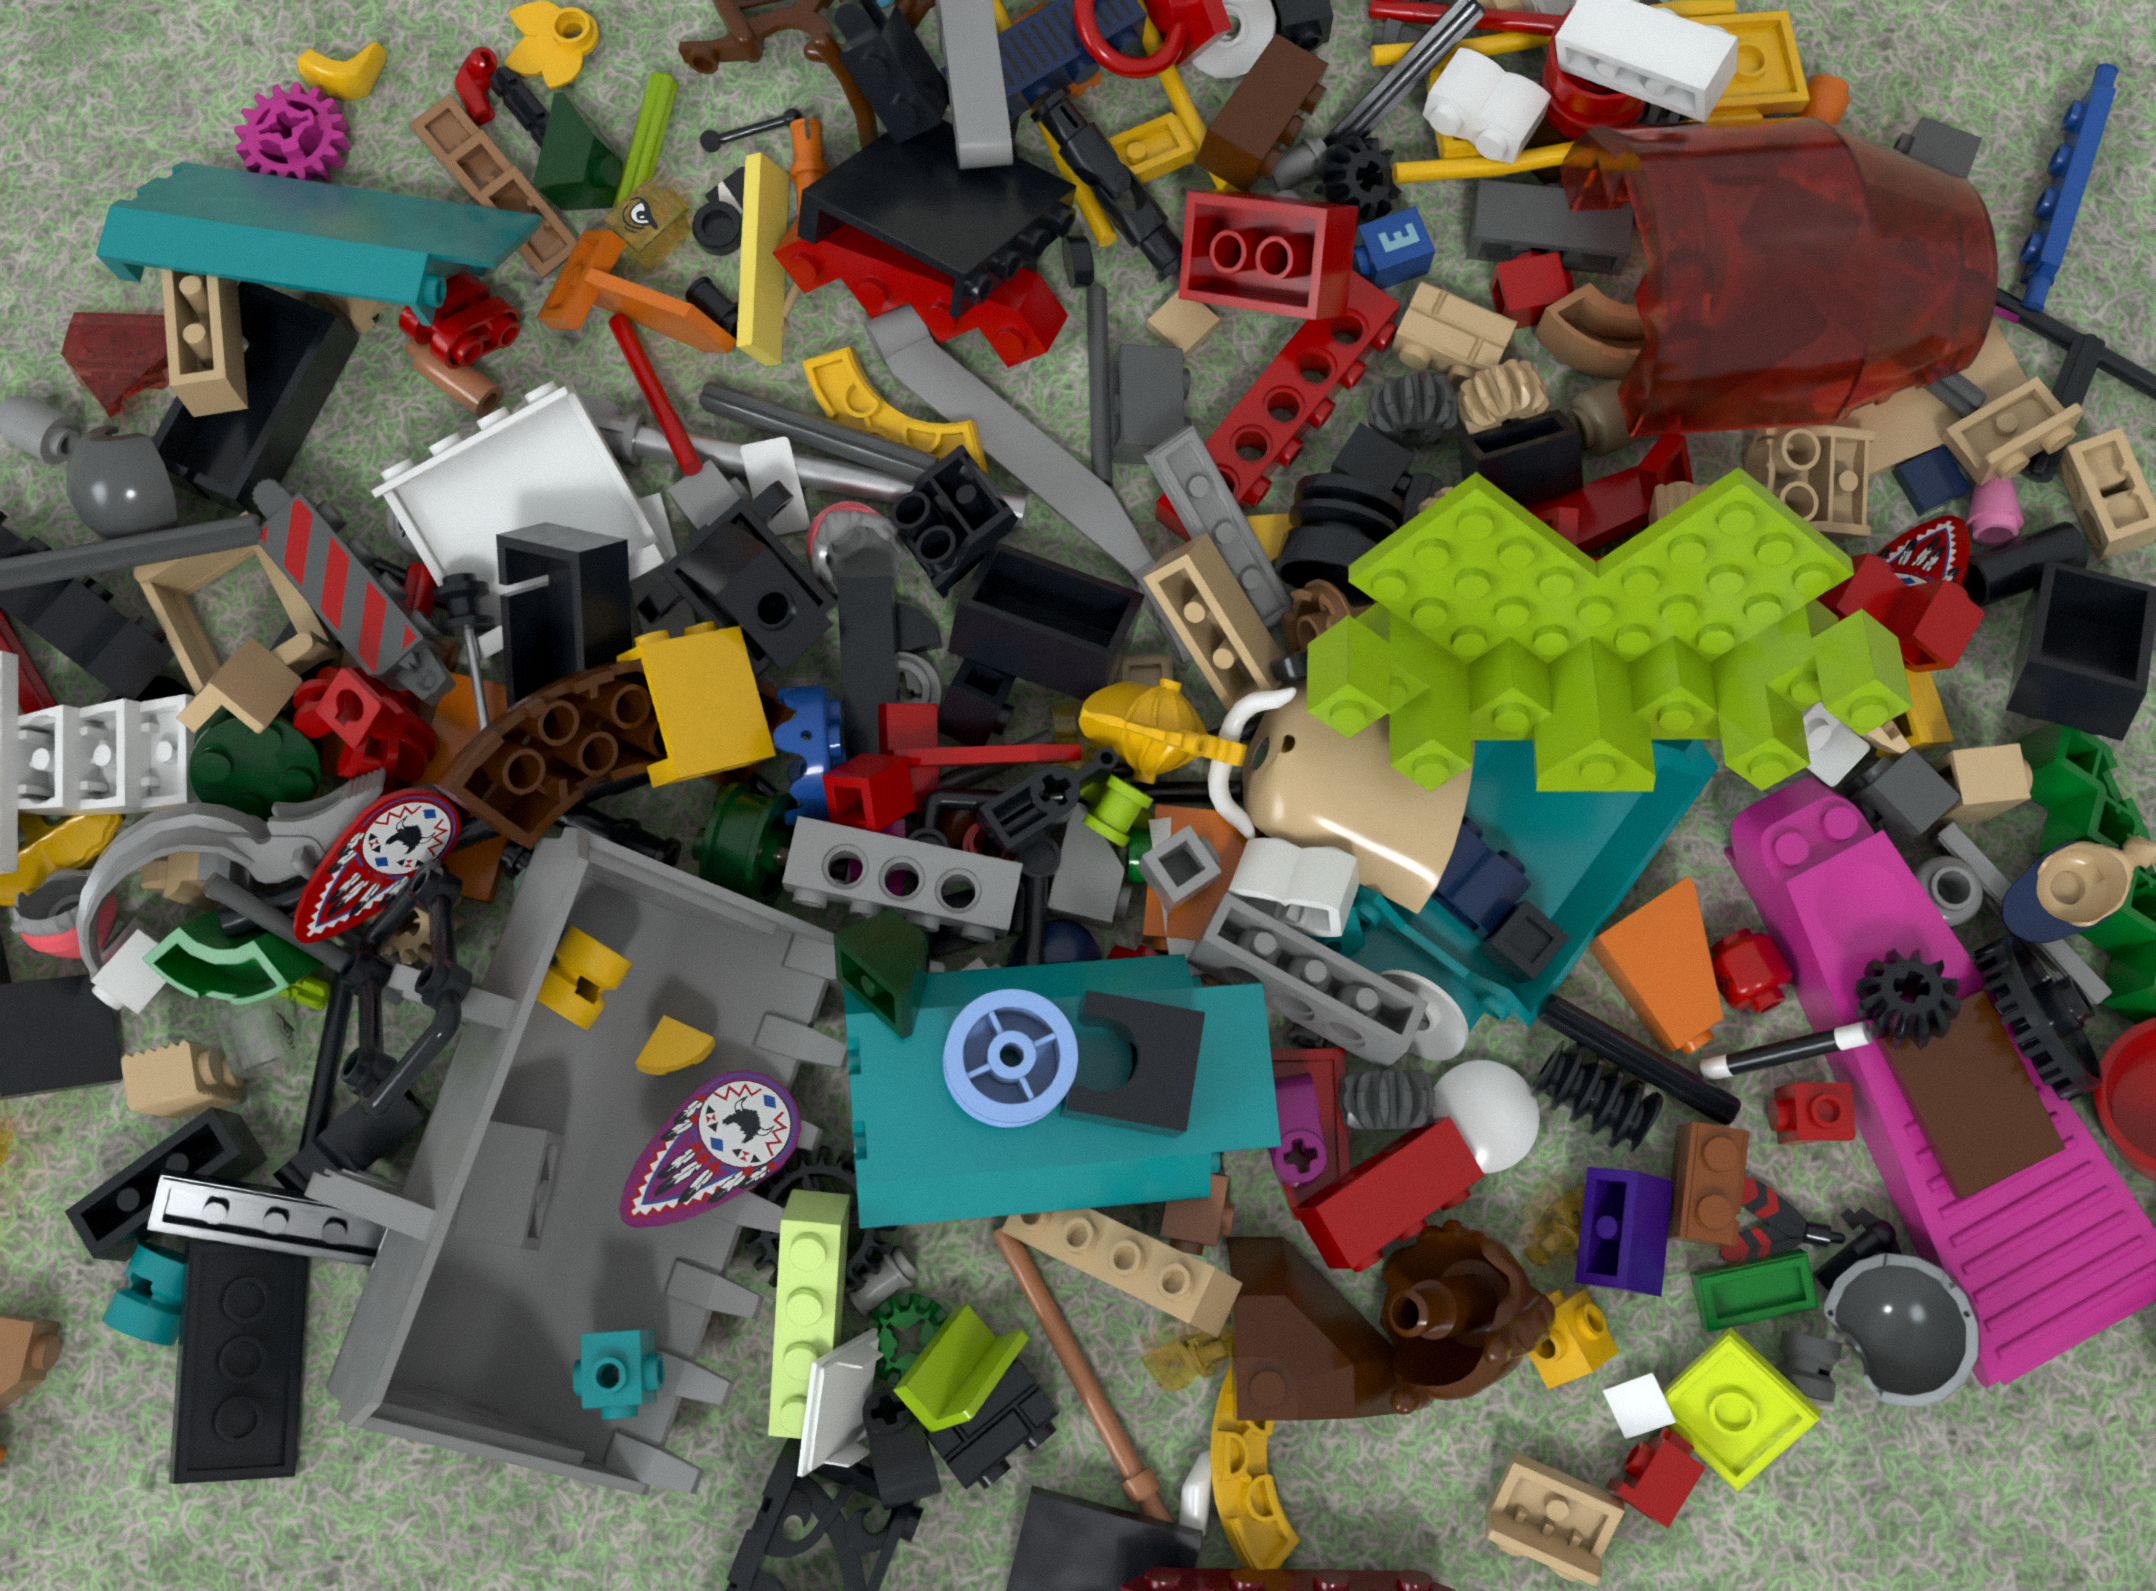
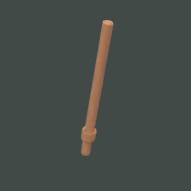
[991,1226,1174,1523]

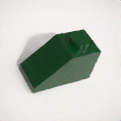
[532,92,623,210]
[833,908,929,1040]

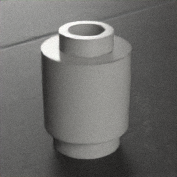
[0,395,81,465]

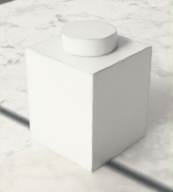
[90,917,166,1014]

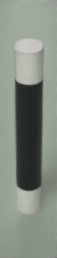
[1700,1021,1872,1081]

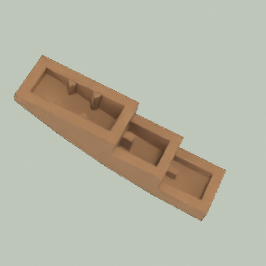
[409,94,577,280]

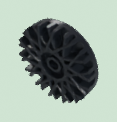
[1974,935,2103,1102]

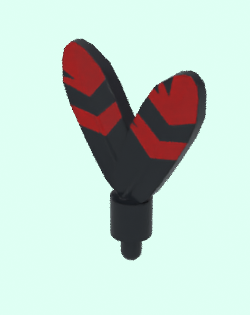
[1719,1177,1845,1262]

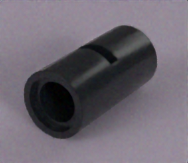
[1963,521,2088,607]

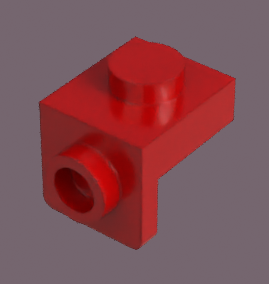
[1768,1082,1856,1145]

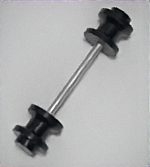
[433,573,496,731]

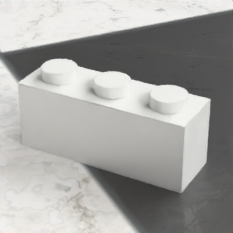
[1555,0,1738,123]

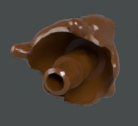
[1379,1220,1556,1415]

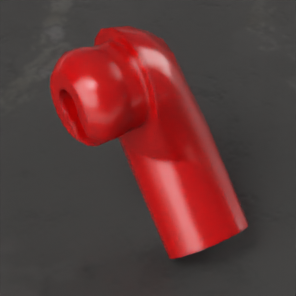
[454,47,498,126]

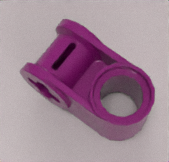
[1269,1072,1327,1188]

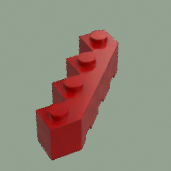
[772,218,1068,368]
[1815,553,1985,673]

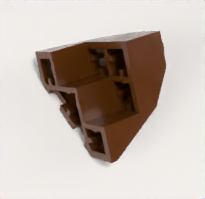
[1226,1237,1398,1421]

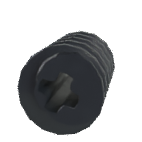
[1530,1040,1664,1153]

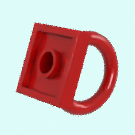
[1073,0,1232,79]

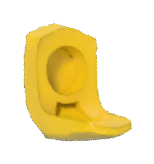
[296,41,387,101]

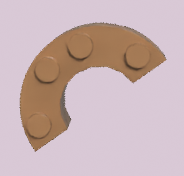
[1534,206,1740,381]

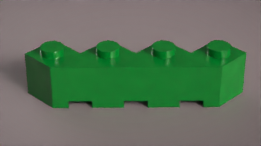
[2017,723,2156,1025]

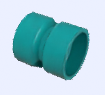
[102,1242,185,1346]

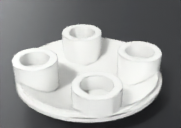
[1433,1060,1540,1173]

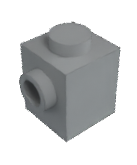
[667,459,753,532]
[1137,825,1222,914]

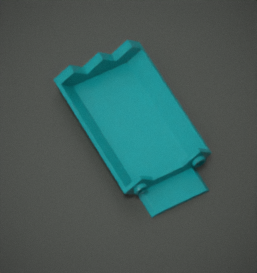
[96,162,543,327]
[1345,739,1718,1032]
[843,954,1281,1229]

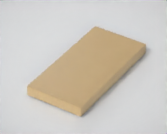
[1800,316,2028,478]

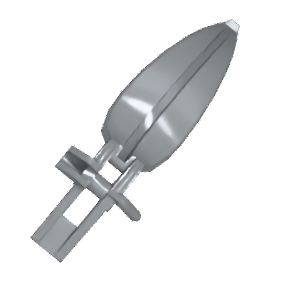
[76,768,387,973]

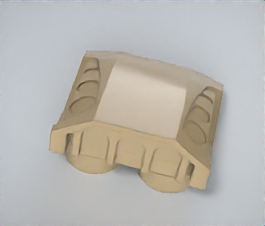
[1744,424,1875,538]

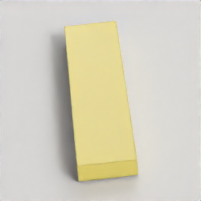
[736,152,790,366]

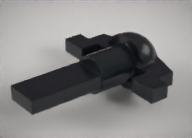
[1813,1207,1902,1291]

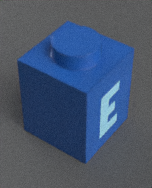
[1352,206,1435,290]

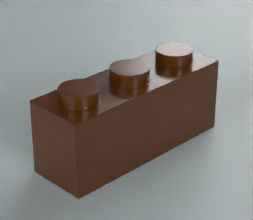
[1195,33,1329,192]

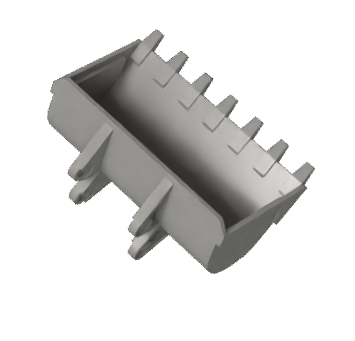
[304,827,848,1495]

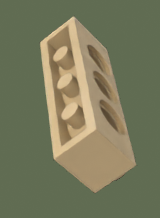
[1001,1208,1243,1338]

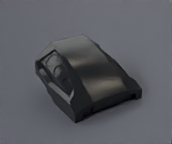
[888,444,1019,599]

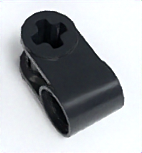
[862,1386,942,1511]

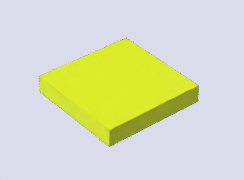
[1661,1327,1821,1492]

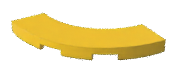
[802,346,989,474]
[1210,1363,1301,1570]

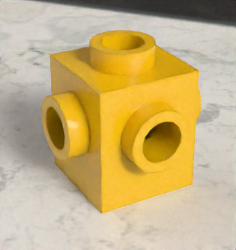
[1526,1288,1619,1390]

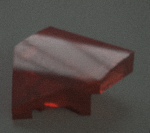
[61,312,169,417]

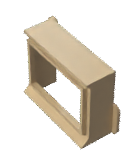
[133,511,342,695]

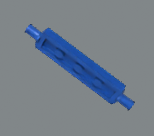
[2019,63,2119,312]

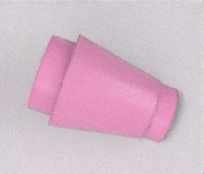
[1966,476,2024,546]

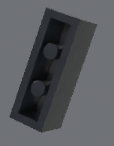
[65,1107,268,1262]

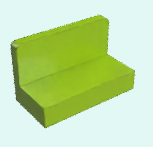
[893,1304,1029,1433]

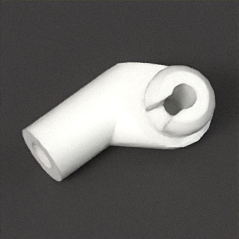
[1179,1449,1212,1536]

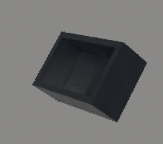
[948,542,1145,701]
[2006,559,2156,741]

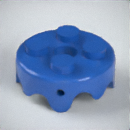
[773,685,846,825]

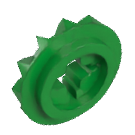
[864,1293,948,1385]

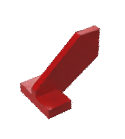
[1523,430,1694,553]
[878,703,1082,814]

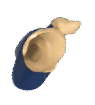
[2001,835,2156,943]

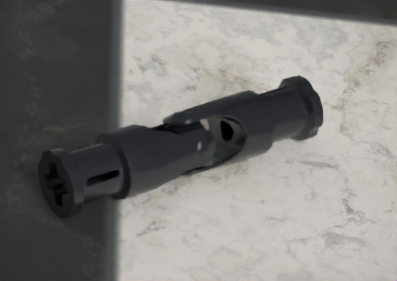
[1030,86,1183,283]

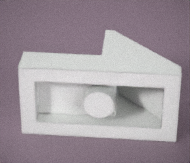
[1802,702,1871,788]

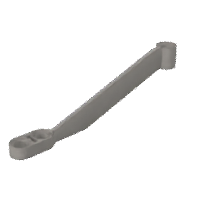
[864,302,1193,664]

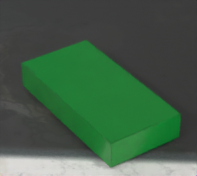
[1690,1248,1819,1332]

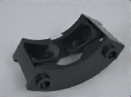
[726,1438,924,1591]

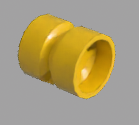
[536,924,634,1031]

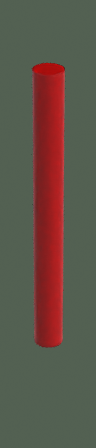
[1369,0,1563,36]
[608,314,703,476]

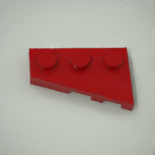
[1267,1048,1350,1221]

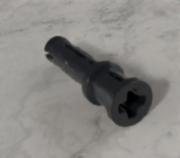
[553,804,681,867]

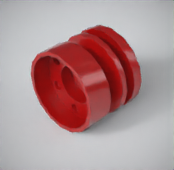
[1539,6,1646,140]

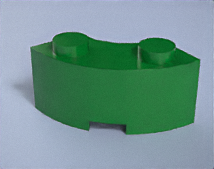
[142,908,325,1005]

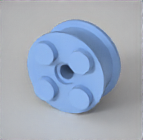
[943,989,1078,1128]

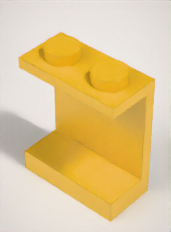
[616,621,776,788]

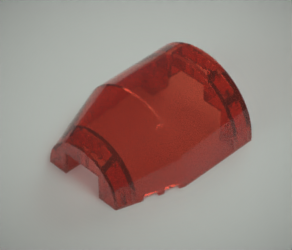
[1559,117,1998,437]

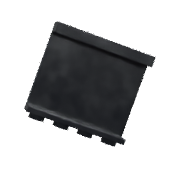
[797,119,1077,320]

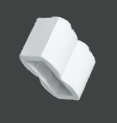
[1423,48,1551,164]
[1228,837,1360,937]

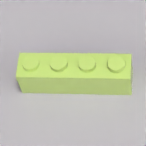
[768,1189,851,1439]

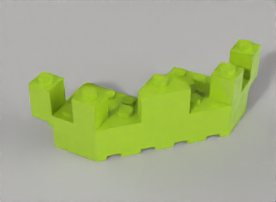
[1306,467,1913,792]

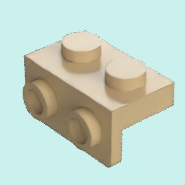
[1941,376,2084,487]
[1486,1451,1625,1586]

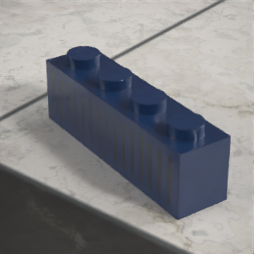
[940,0,1147,125]

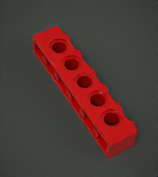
[1155,269,1400,542]

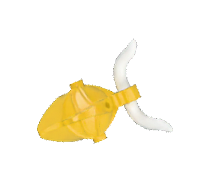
[1079,677,1296,840]

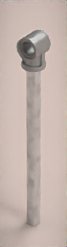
[579,395,1028,527]

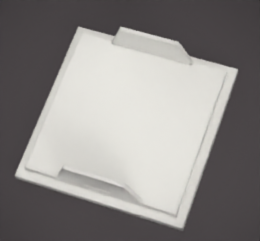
[797,1328,883,1477]

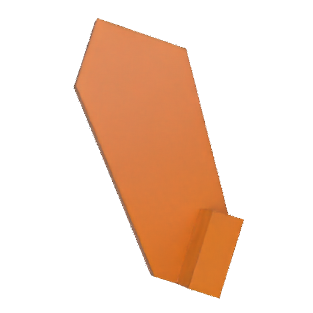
[536,230,736,353]

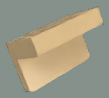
[176,636,302,734]

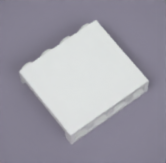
[371,380,671,662]

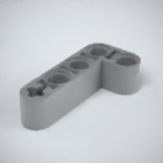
[935,0,1013,170]

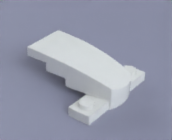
[0,651,201,874]

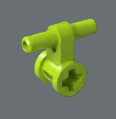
[1062,765,1154,847]

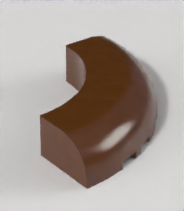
[434,659,796,850]

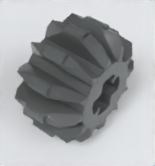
[1367,371,1459,450]
[1338,1070,1436,1130]

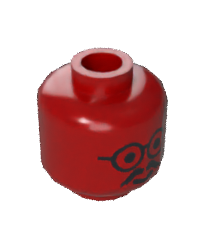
[1710,928,1793,1015]

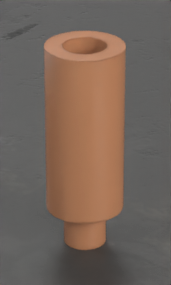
[405,339,503,418]

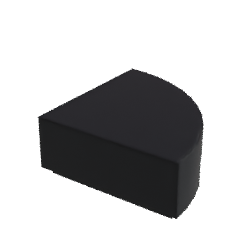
[895,602,942,654]

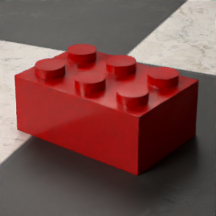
[1178,189,1358,320]

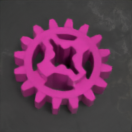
[234,82,352,183]

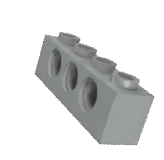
[782,816,1023,944]
[1186,892,1429,1071]

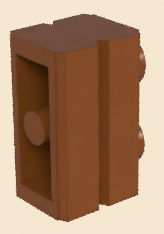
[1667,1122,1750,1248]

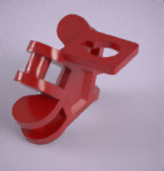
[293,666,439,787]

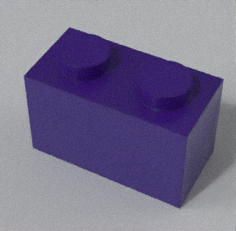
[1575,1167,1673,1297]

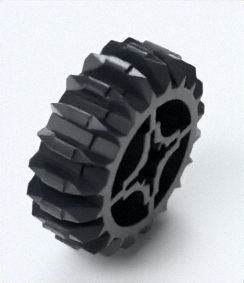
[745,1146,898,1298]

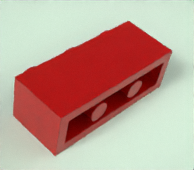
[1294,1116,1485,1273]

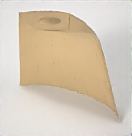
[1242,680,1476,914]

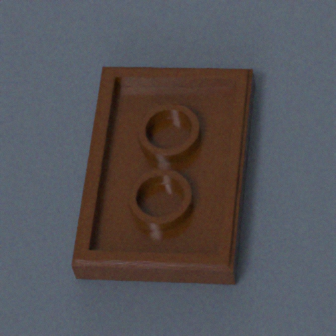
[1875,989,2066,1199]

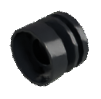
[1275,473,1406,589]

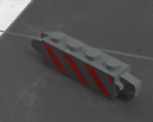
[252,478,456,706]

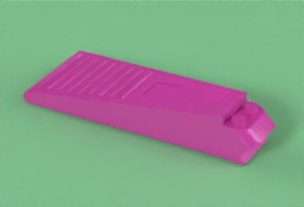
[1724,777,2156,1388]

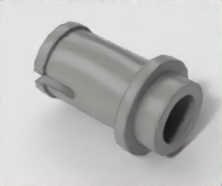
[1267,136,1327,193]
[844,1245,920,1316]

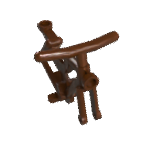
[678,0,935,149]

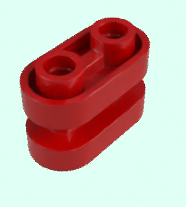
[399,272,520,369]

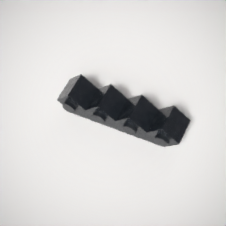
[0,511,175,700]

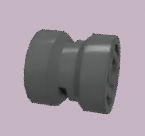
[1778,1331,1842,1402]

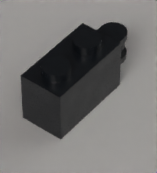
[835,0,950,144]

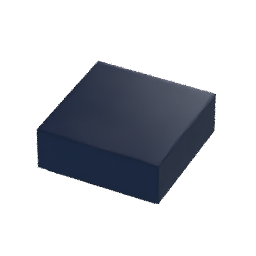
[1892,445,1971,517]

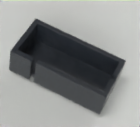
[153,281,357,519]
[496,522,632,709]

